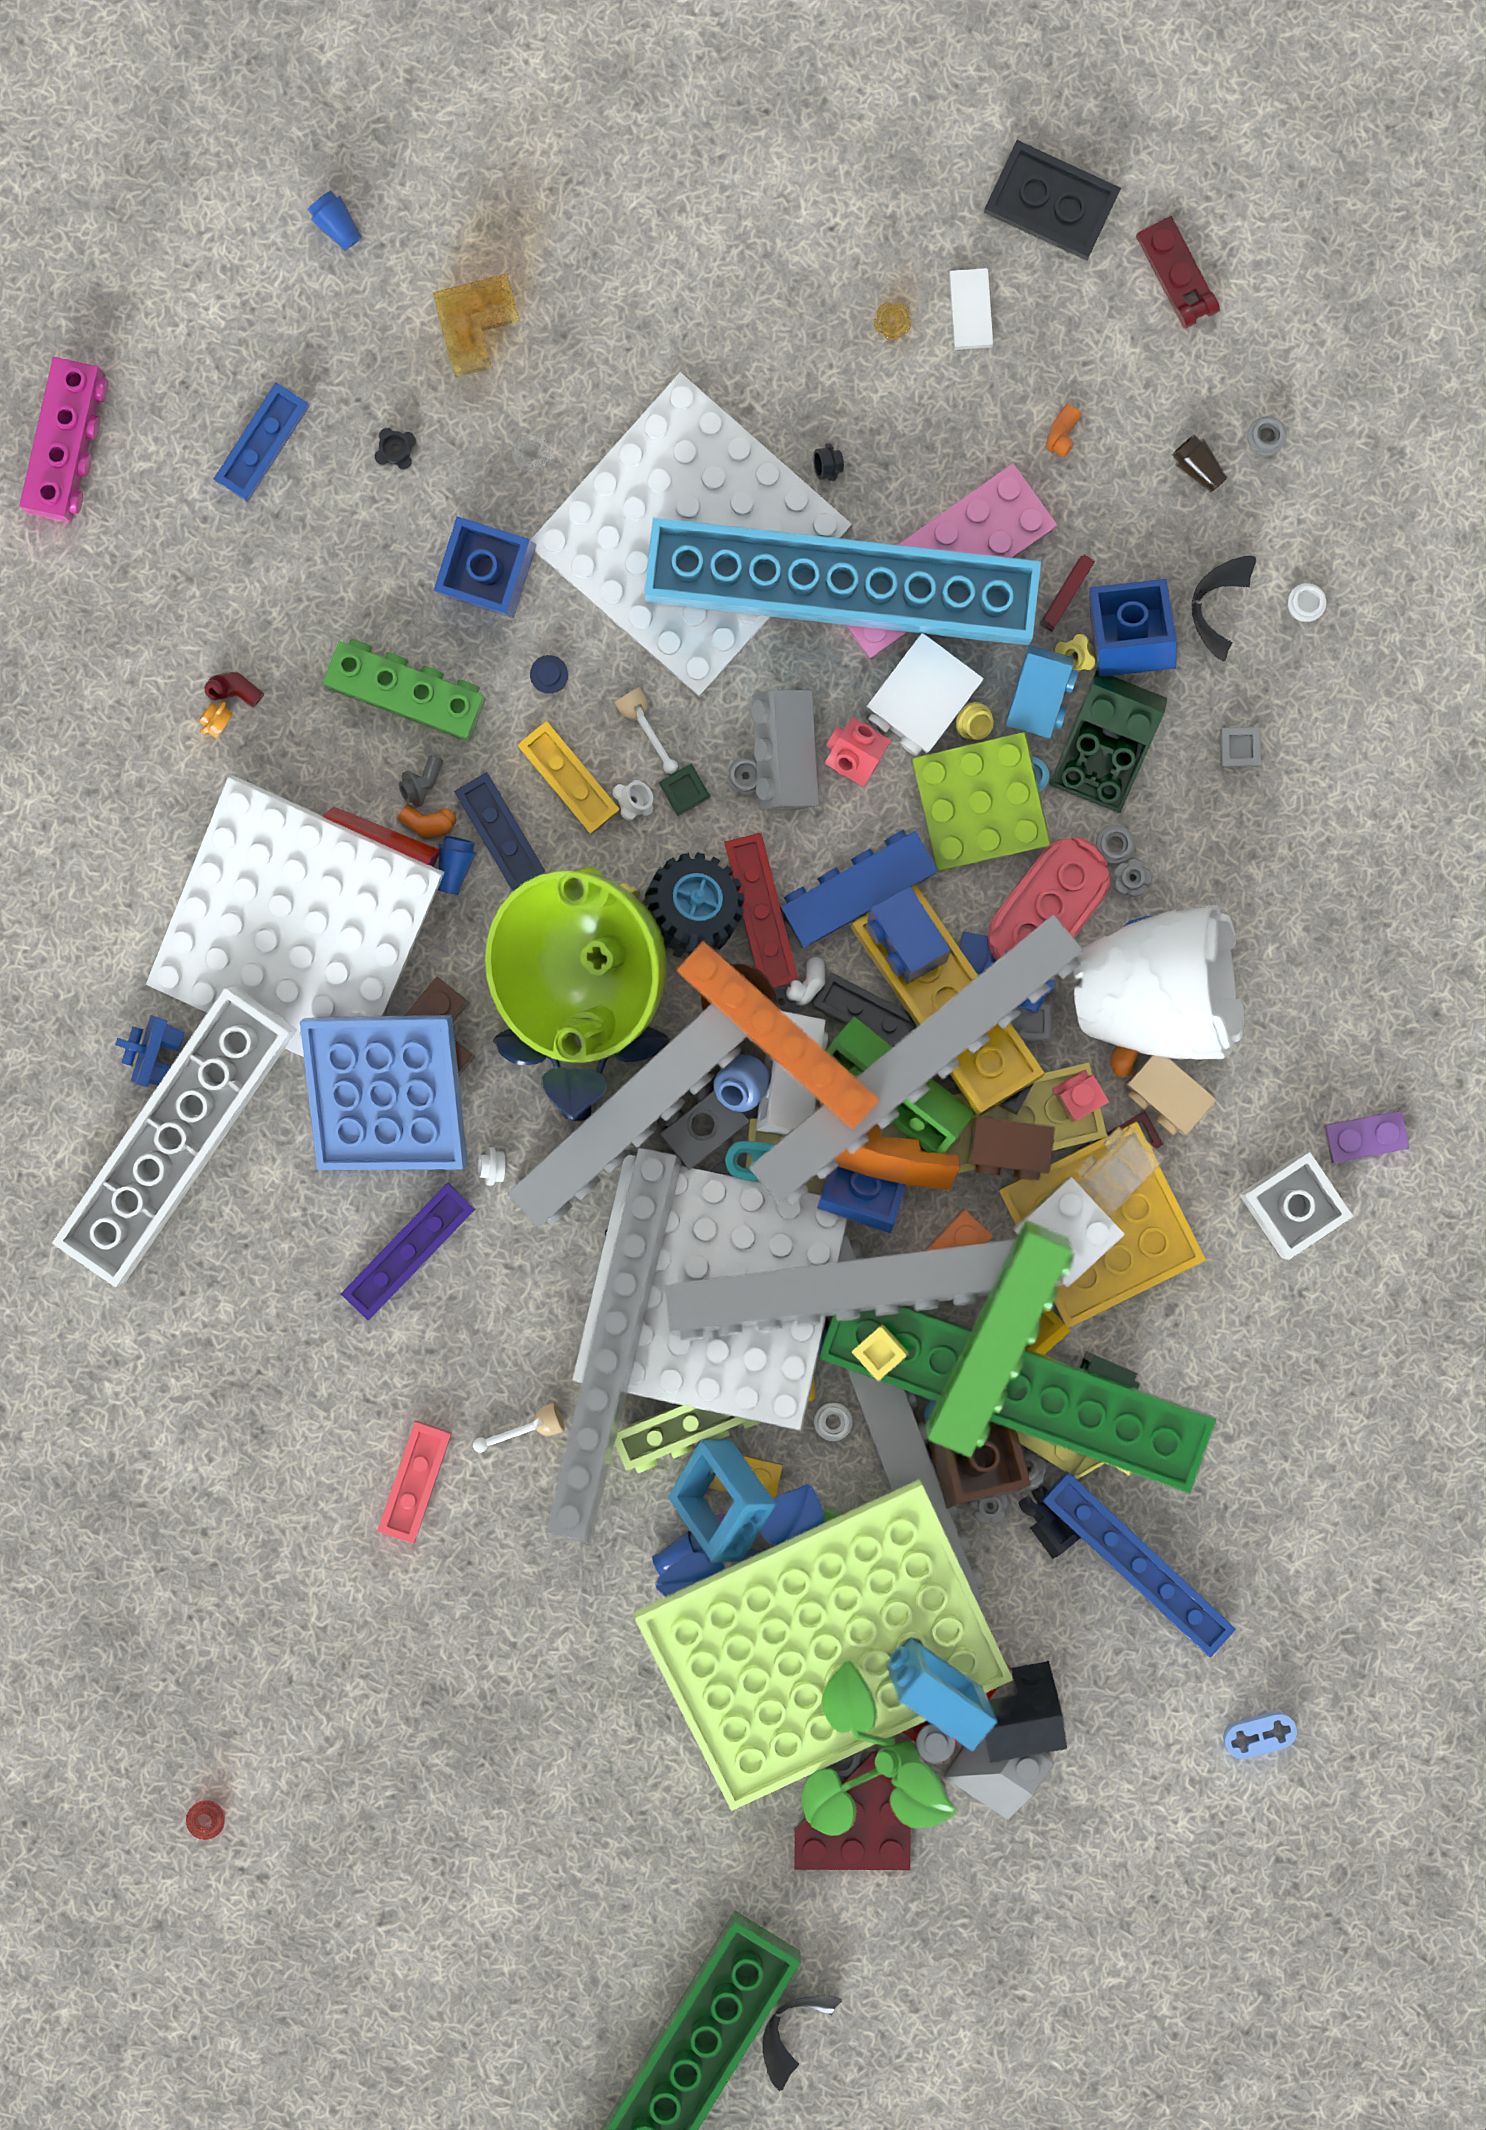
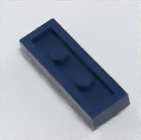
[454,772,546,891]

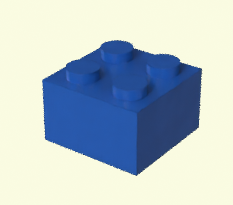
[433,516,536,619]
[1089,579,1177,677]

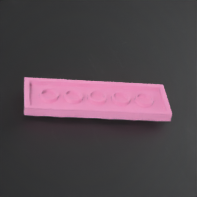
[845,463,1058,660]

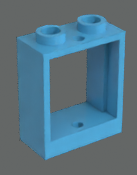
[668,1440,776,1562]
[887,1637,997,1751]

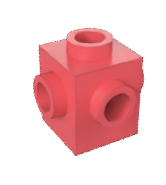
[824,717,892,787]

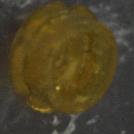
[874,302,912,340]

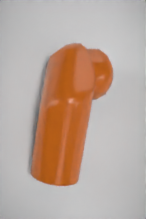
[1046,404,1082,457]
[397,804,457,839]
[1110,1045,1140,1078]

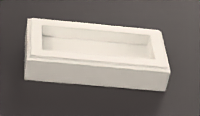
[949,268,993,350]

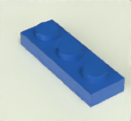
[213,382,310,502]

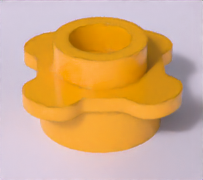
[198,701,233,738]

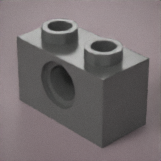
[661,1085,750,1170]

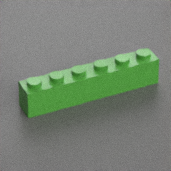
[926,1220,1075,1457]

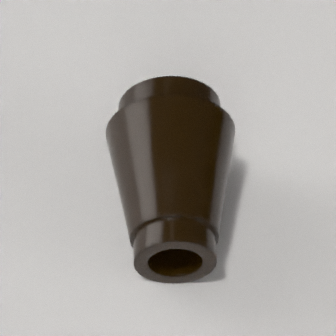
[1172,434,1227,493]

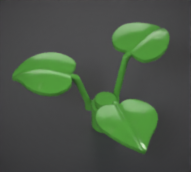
[802,1661,958,1836]

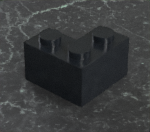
[985,1661,1067,1763]

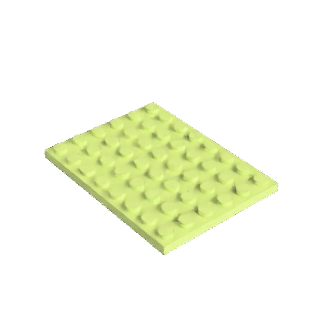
[633,1479,1013,1811]

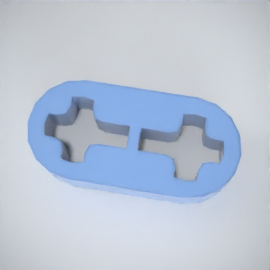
[1223,1711,1297,1759]

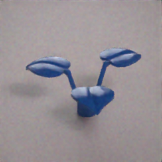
[655,1484,824,1597]

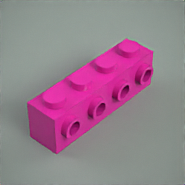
[19,356,108,523]

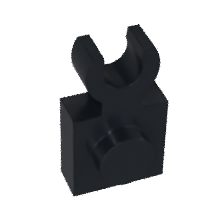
[1018,1485,1081,1559]

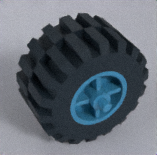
[642,853,745,958]

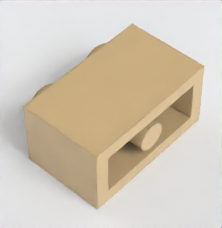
[1124,1055,1217,1136]

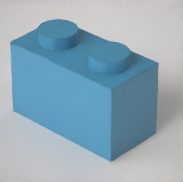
[1006,645,1078,739]

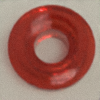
[186,1800,225,1840]

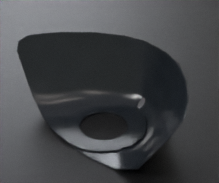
[1192,556,1257,661]
[763,1995,842,2091]

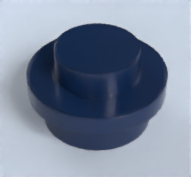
[530,655,568,694]

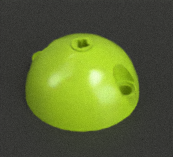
[485,867,667,1063]

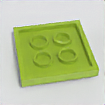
[912,732,1051,871]

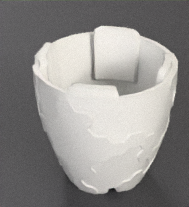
[1074,905,1244,1059]

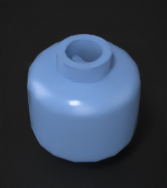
[714,1054,770,1112]

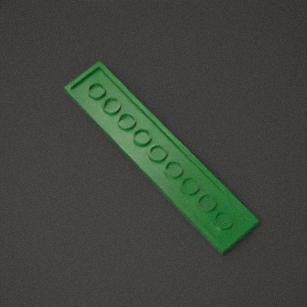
[819,1306,1217,1494]

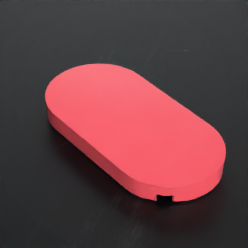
[988,838,1110,961]

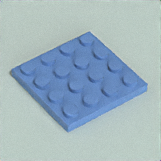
[300,1015,468,1170]

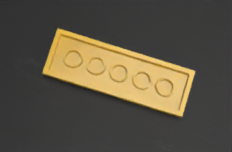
[851,885,1045,1117]

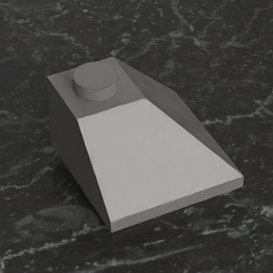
[944,1737,1054,1820]

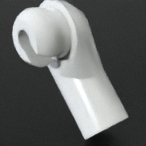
[786,957,825,1005]

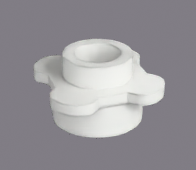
[613,780,653,821]

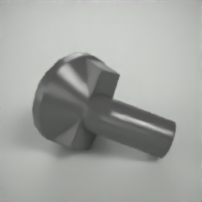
[399,755,443,808]

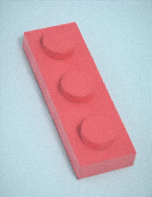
[377,1421,452,1544]

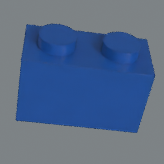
[866,886,951,984]

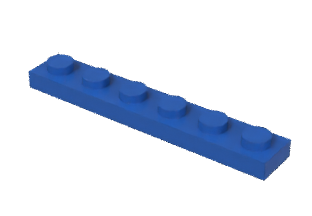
[1040,1471,1236,1658]

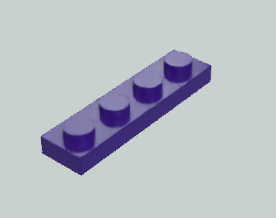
[341,1182,476,1321]

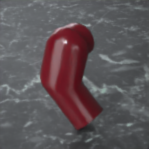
[204,672,264,708]

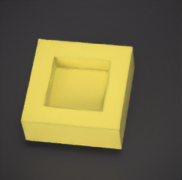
[852,1324,909,1381]

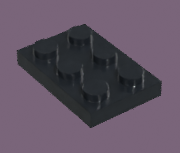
[983,140,1121,261]

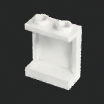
[865,633,984,756]

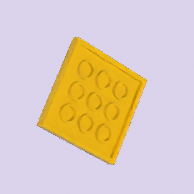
[998,1122,1206,1328]

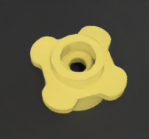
[1055,634,1097,672]

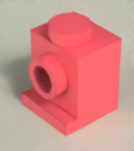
[1052,1069,1109,1122]

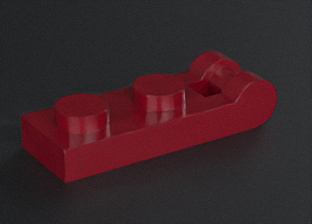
[1136,216,1220,329]

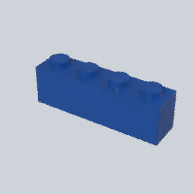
[781,830,938,949]

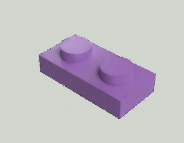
[1324,1111,1409,1163]

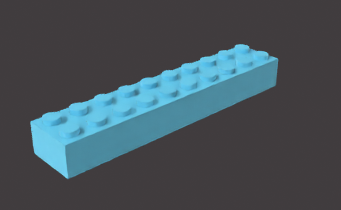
[644,518,1041,646]

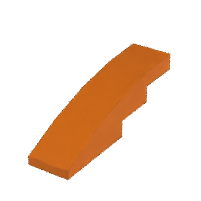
[803,1119,960,1190]

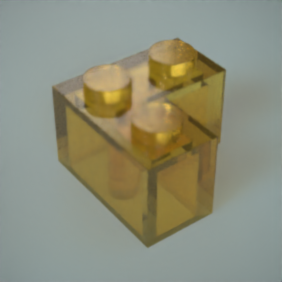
[432,273,520,377]

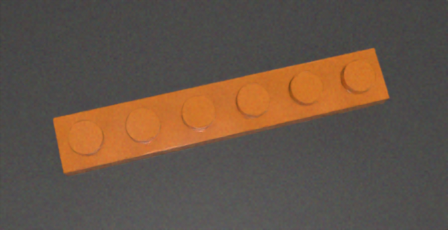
[677,941,880,1131]

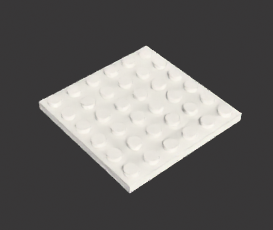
[531,372,852,698]
[146,775,445,1057]
[573,1155,848,1431]

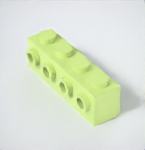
[615,1404,761,1473]

